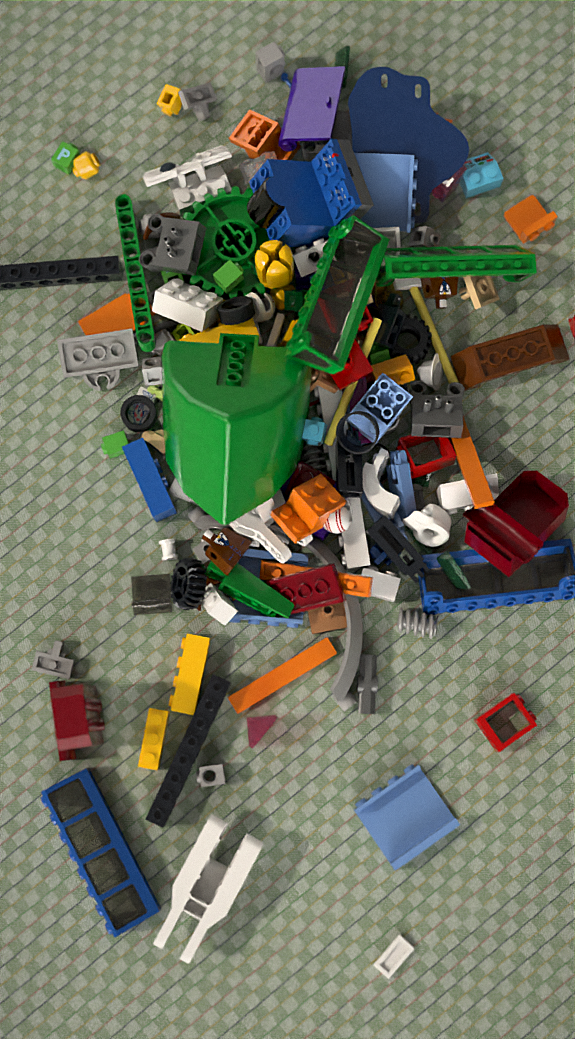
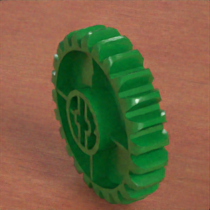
[182,186,296,300]

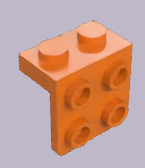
[504,195,558,244]

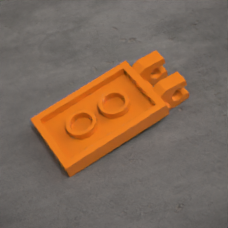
[77,289,156,336]

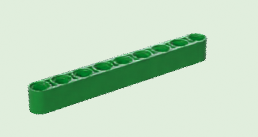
[115,194,156,352]

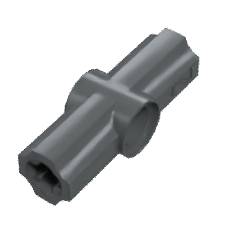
[357,655,378,714]

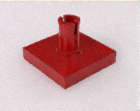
[322,339,374,390]

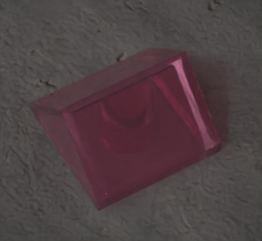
[247,715,278,749]

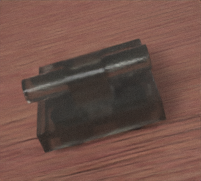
[131,574,173,616]

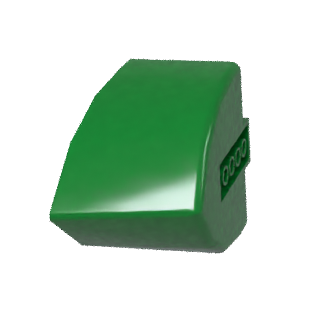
[162,333,312,525]

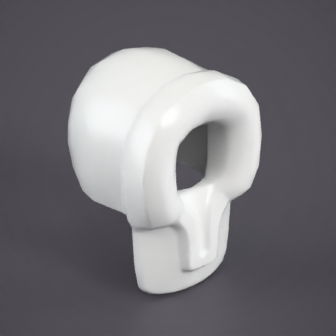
[402,504,451,547]

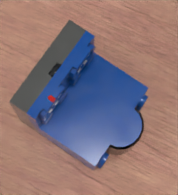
[246,139,374,247]

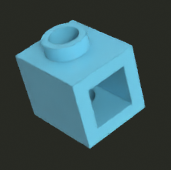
[302,417,328,446]

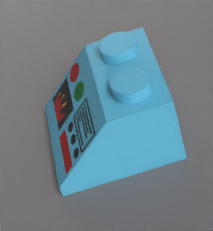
[456,152,503,198]

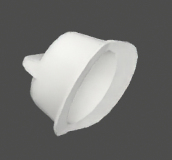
[417,353,443,391]

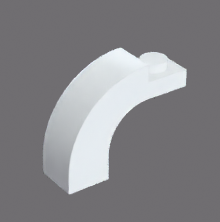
[362,448,401,519]

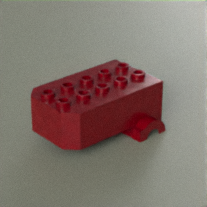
[463,470,569,577]
[49,680,105,761]

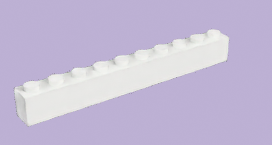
[314,385,370,570]

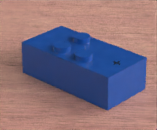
[122,438,177,522]

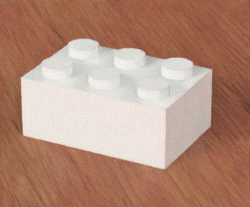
[152,278,223,332]

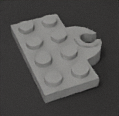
[57,329,139,391]

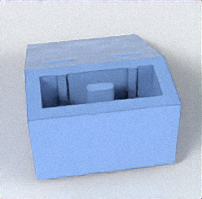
[346,373,413,445]

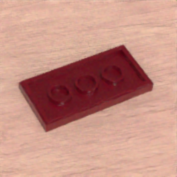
[264,563,347,618]

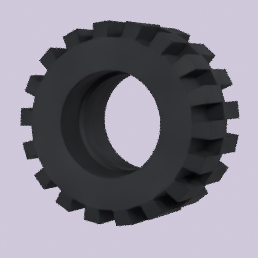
[388,315,432,365]

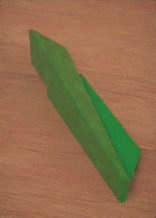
[206,561,294,619]

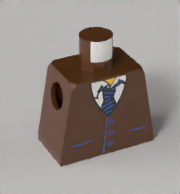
[420,277,458,309]
[202,528,252,576]

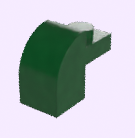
[284,289,309,312]

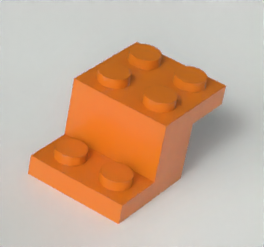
[229,110,301,167]
[270,474,347,543]

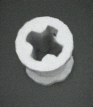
[159,539,178,561]

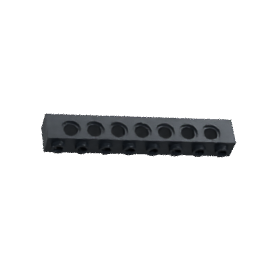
[0,255,122,291]
[145,674,232,828]

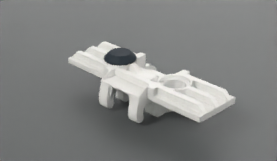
[143,145,232,188]

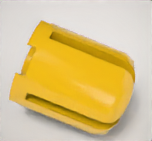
[255,240,294,289]

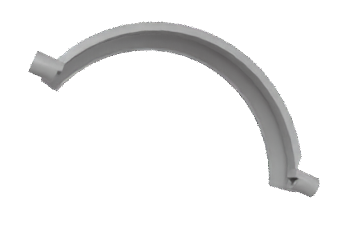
[187,506,363,711]

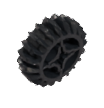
[170,557,208,610]

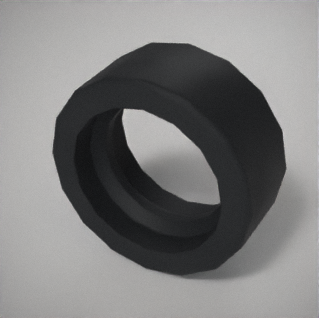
[217,296,255,325]
[120,395,157,433]

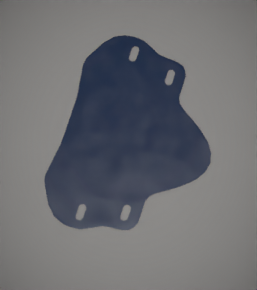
[348,67,470,224]

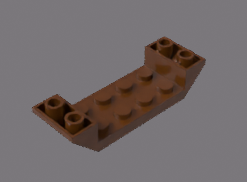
[450,324,570,391]

